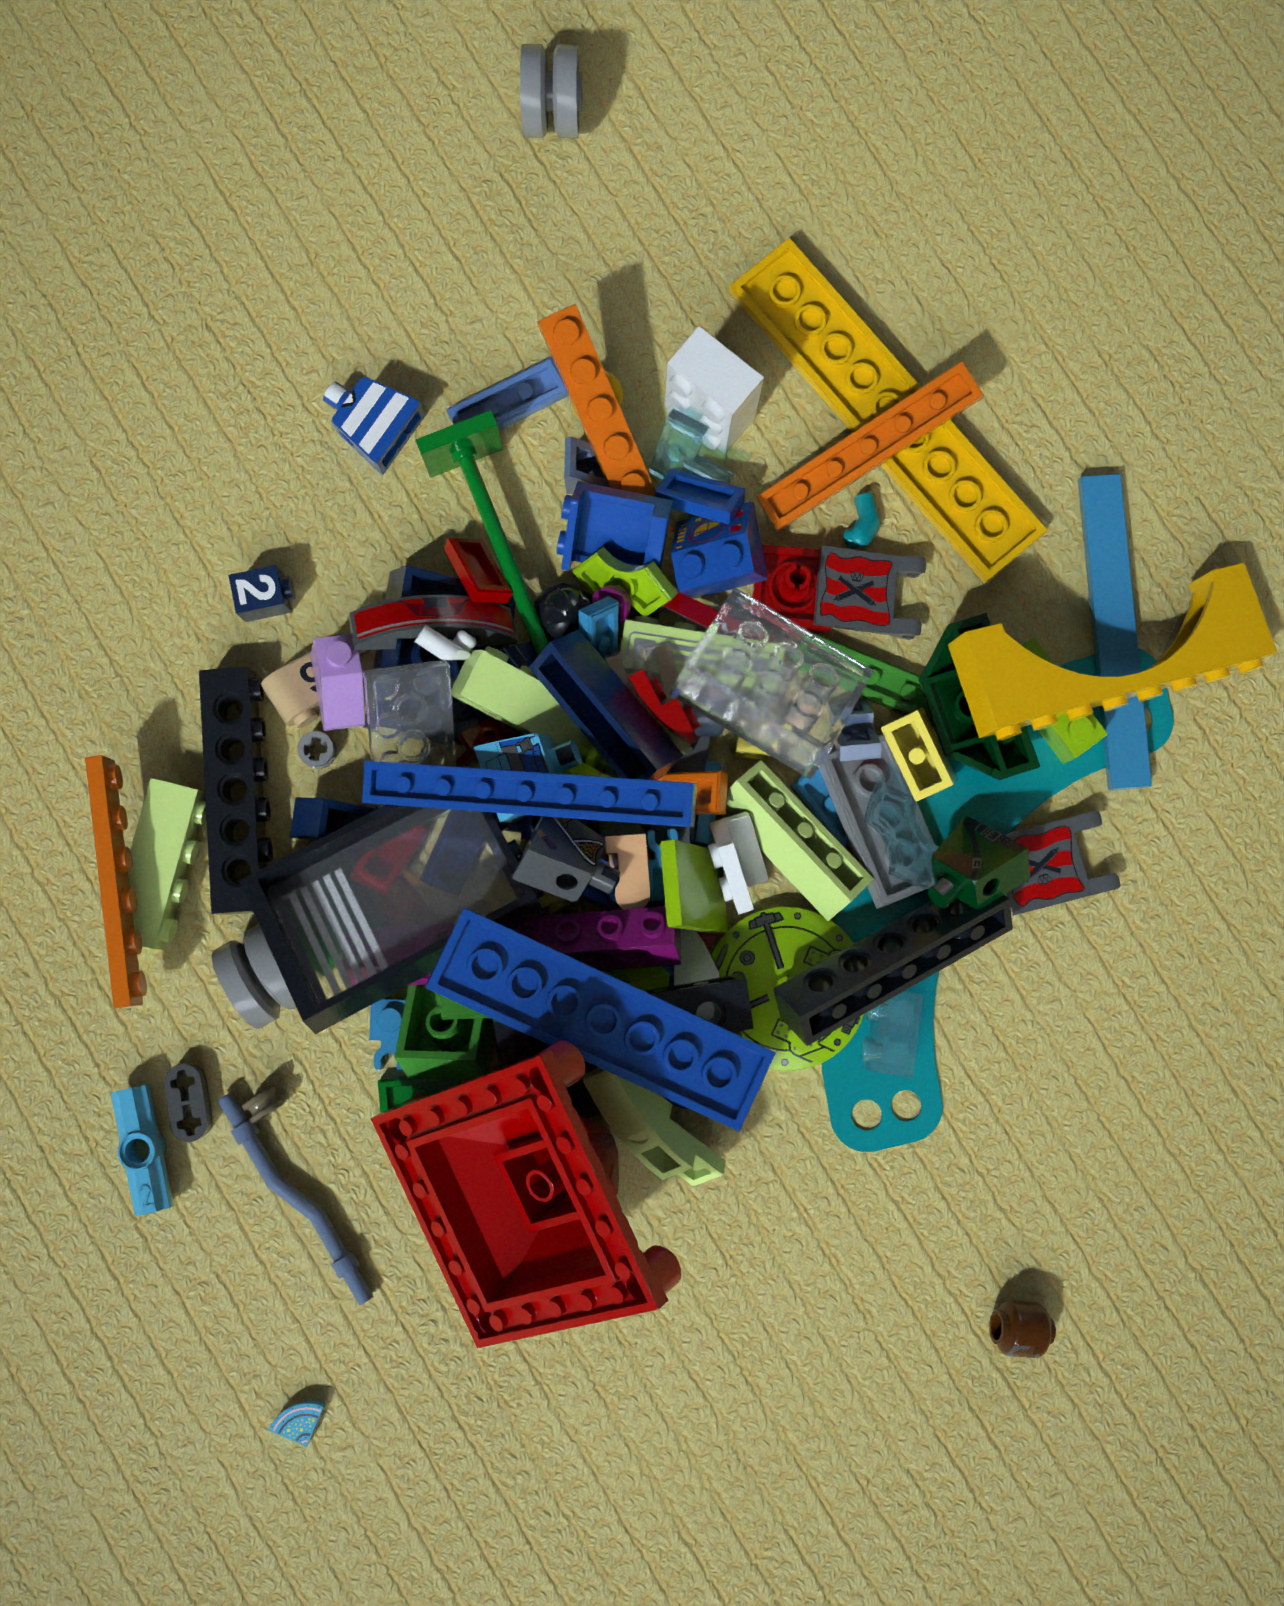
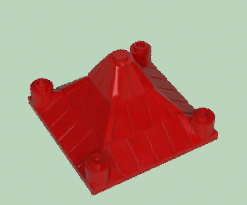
[370,1041,681,1348]

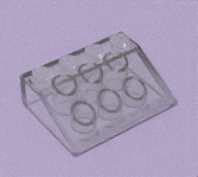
[669,587,874,780]

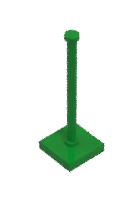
[415,410,549,657]

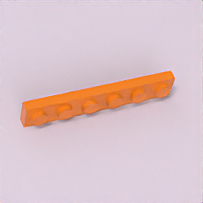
[536,304,673,534]
[756,361,984,532]
[85,755,147,1008]

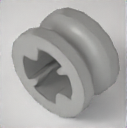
[297,731,337,769]

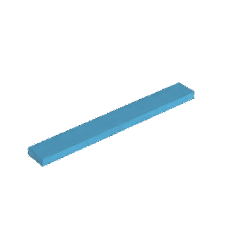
[1078,474,1152,790]

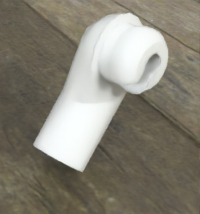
[414,624,477,660]

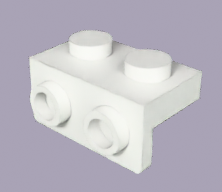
[707,812,768,915]

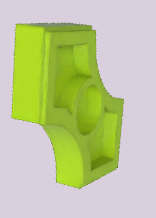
[572,547,678,616]

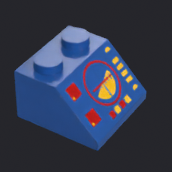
[671,501,768,599]

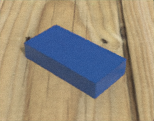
[655,468,745,525]

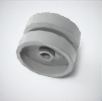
[520,44,583,138]
[211,924,296,1029]

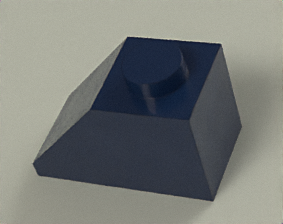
[290,797,376,842]

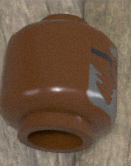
[989,1300,1056,1358]

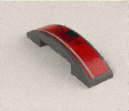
[349,595,518,650]

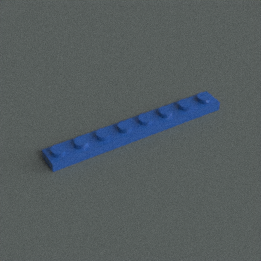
[362,761,697,827]

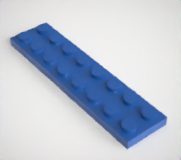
[425,907,776,1132]

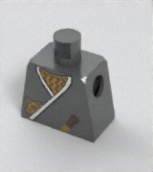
[512,816,620,902]

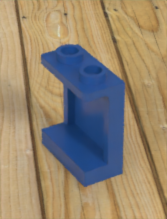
[557,481,673,571]

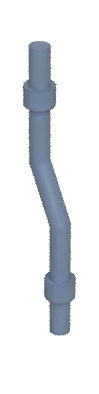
[217,1092,374,1305]

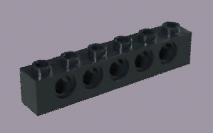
[199,667,273,915]
[773,895,1013,1046]
[492,974,754,1068]

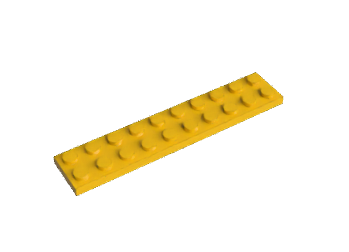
[729,238,1048,584]

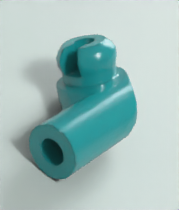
[843,492,880,549]

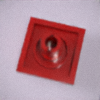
[750,545,831,632]

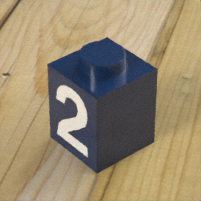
[228,565,295,622]

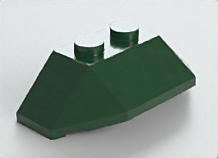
[918,613,1040,780]

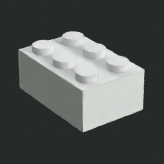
[665,326,764,454]

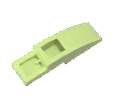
[583,1067,726,1186]

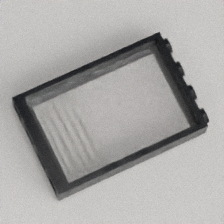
[239,764,545,1034]

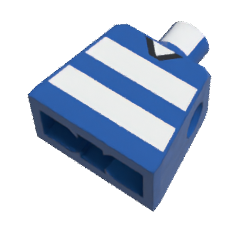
[323,377,426,475]

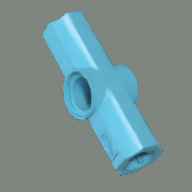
[111,1084,174,1216]

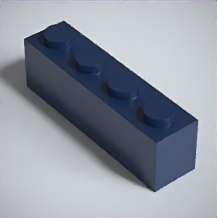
[529,630,683,780]

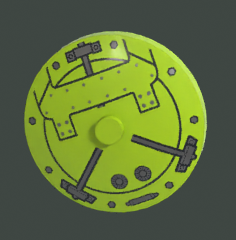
[711,907,864,1071]

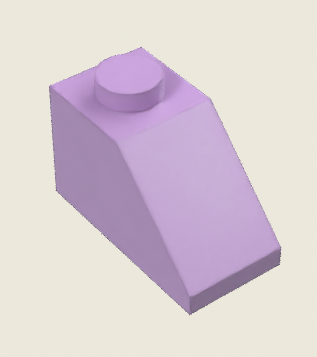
[310,634,365,731]

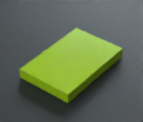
[660,839,728,933]

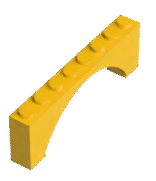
[948,562,1278,741]

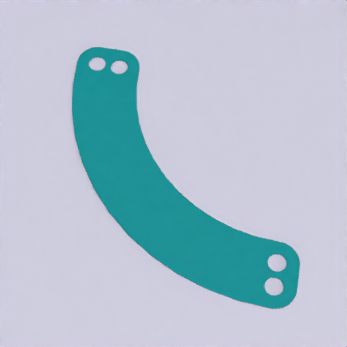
[821,648,1174,1152]

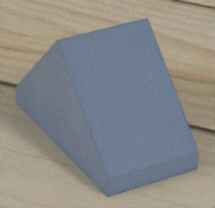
[564,437,609,494]

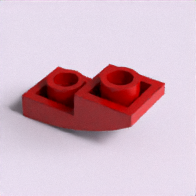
[628,669,700,744]

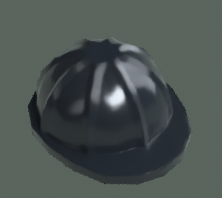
[534,583,593,642]

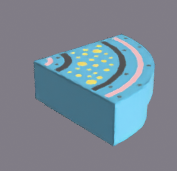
[269,1400,326,1447]

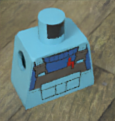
[474,733,582,823]

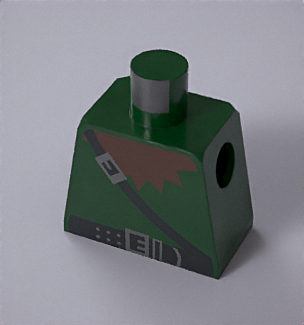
[928,816,1030,909]

